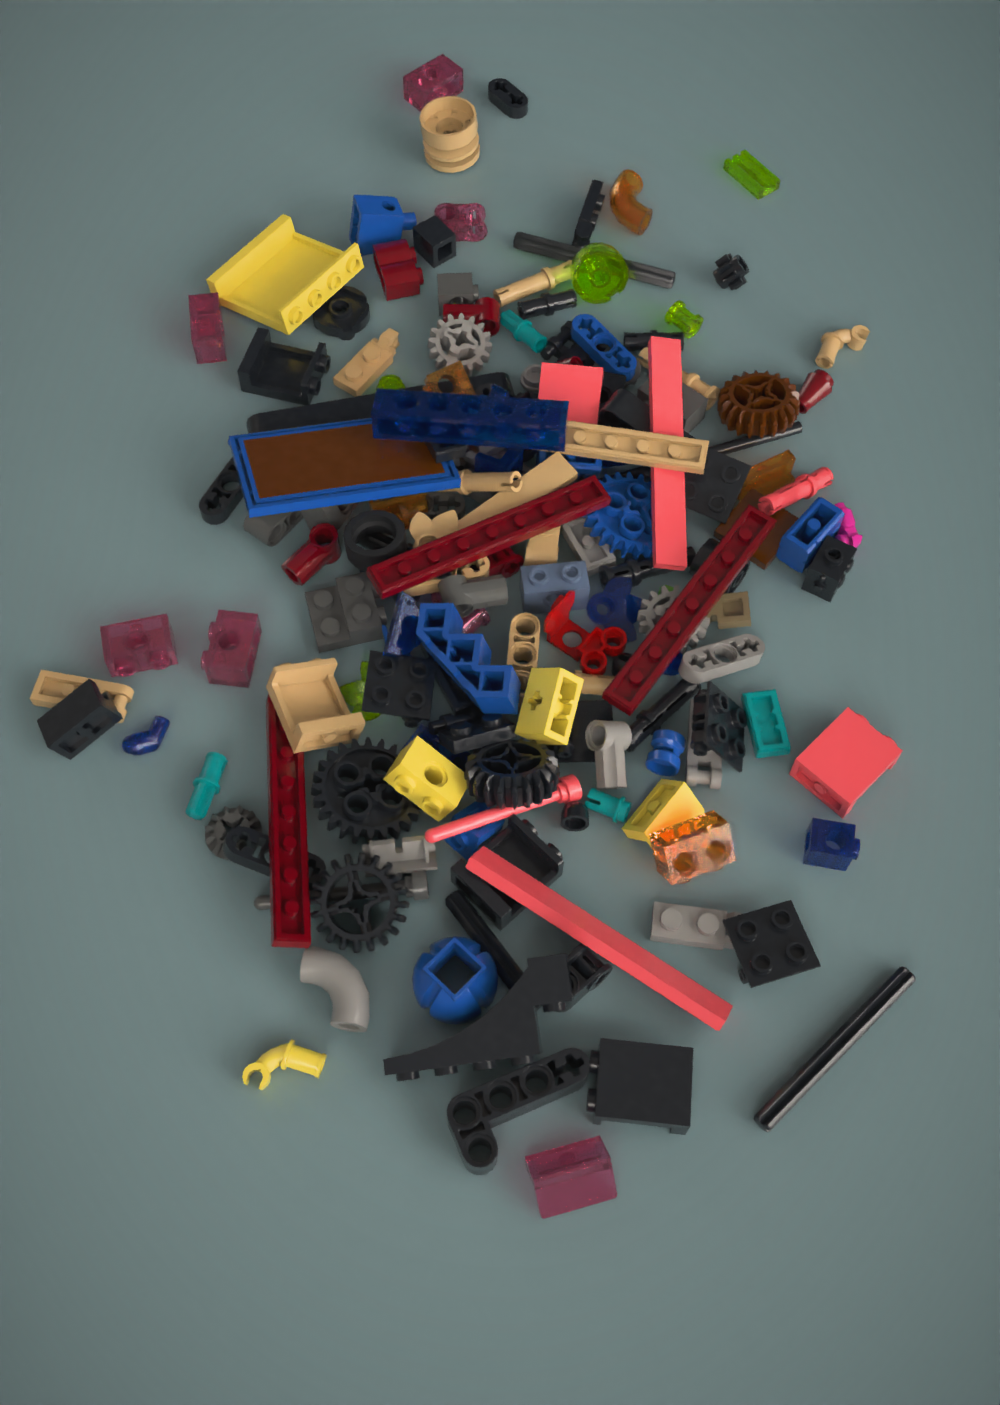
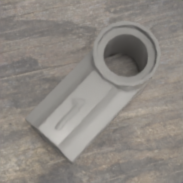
[585,720,632,790]

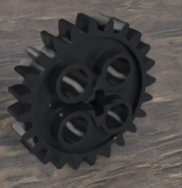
[311,737,422,844]

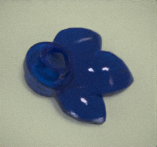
[586,577,643,642]

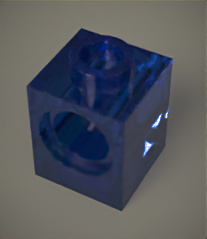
[803,818,860,871]

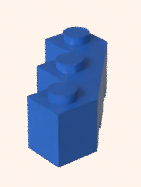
[416,603,521,714]

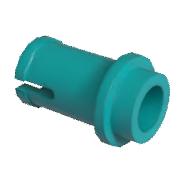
[585,787,632,823]

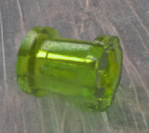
[664,300,704,339]

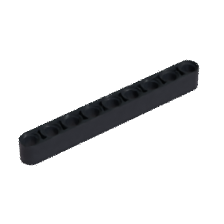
[246,372,515,433]

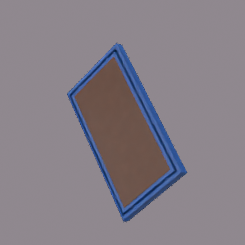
[228,412,461,518]

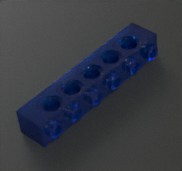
[371,388,569,452]

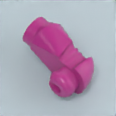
[835,502,863,548]

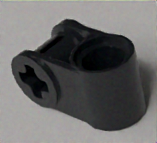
[555,943,613,1013]

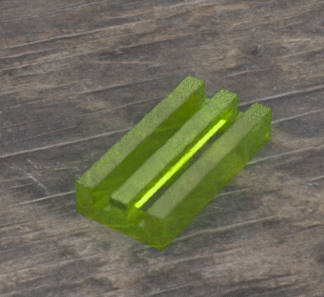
[723,150,781,200]

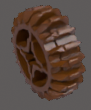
[717,370,800,440]

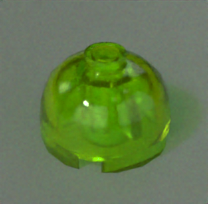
[570,242,629,304]

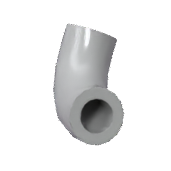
[300,946,370,1032]

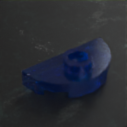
[383,591,421,658]

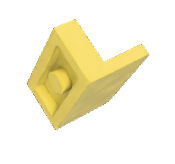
[621,778,704,861]

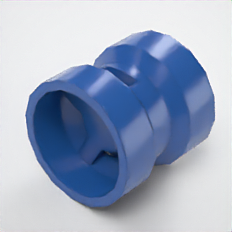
[645,729,686,776]

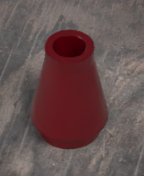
[799,369,834,414]

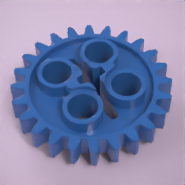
[582,472,652,560]

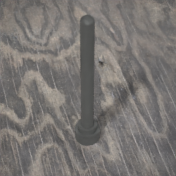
[254,870,429,910]

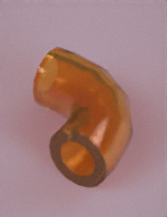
[609,169,653,236]

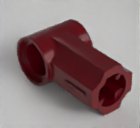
[443,297,500,337]
[281,523,342,586]

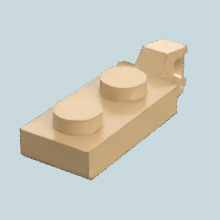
[333,328,399,397]

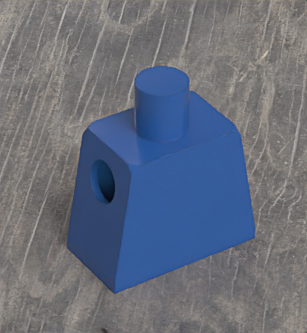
[349,195,417,256]

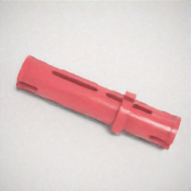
[758,467,834,516]

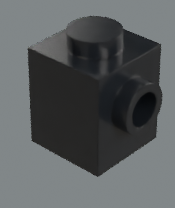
[413,215,456,268]

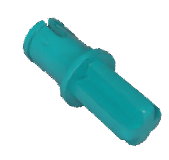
[500,309,548,353]
[186,752,228,820]

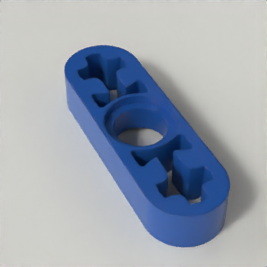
[571,314,637,382]

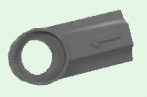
[438,574,509,618]

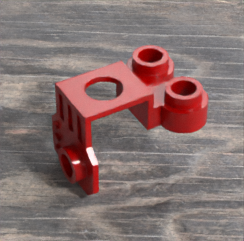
[544,590,627,675]

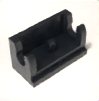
[37,679,123,760]

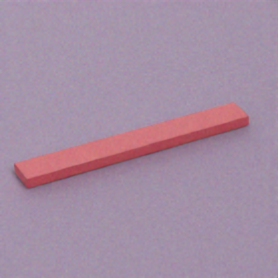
[648,336,687,571]
[465,846,733,1031]

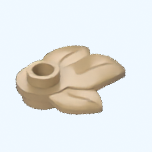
[409,509,459,549]

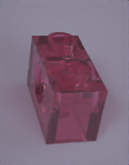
[403,54,463,112]
[188,292,227,364]
[201,609,262,688]
[100,613,178,677]

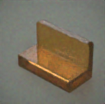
[737,450,796,501]

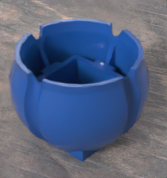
[412,936,498,1025]

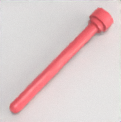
[424,774,582,843]

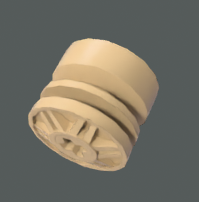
[419,96,480,173]

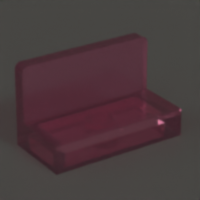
[525,1135,617,1219]

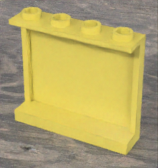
[206,214,364,335]

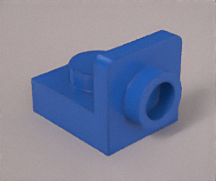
[444,801,505,860]

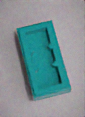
[741,689,791,758]

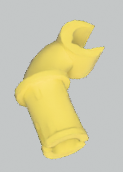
[242,1039,327,1090]

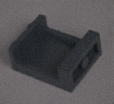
[237,327,331,405]
[450,814,564,931]
[586,1038,694,1135]

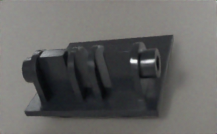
[685,448,751,524]
[361,650,437,728]
[690,681,747,772]
[547,700,613,763]
[722,900,821,988]

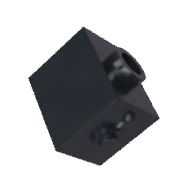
[801,535,857,602]

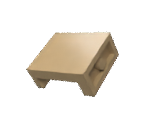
[266,658,366,754]

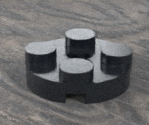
[313,286,370,340]

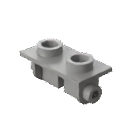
[362,834,438,878]

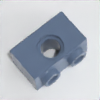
[519,560,590,614]

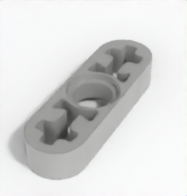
[678,634,765,684]

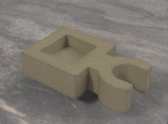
[707,591,751,629]

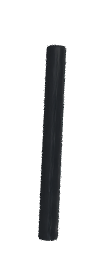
[513,232,676,289]
[753,966,916,1132]

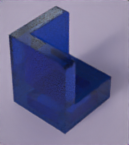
[475,445,523,480]

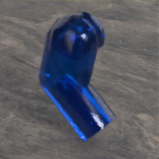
[122,716,170,756]

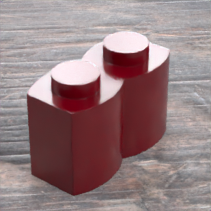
[372,239,424,301]

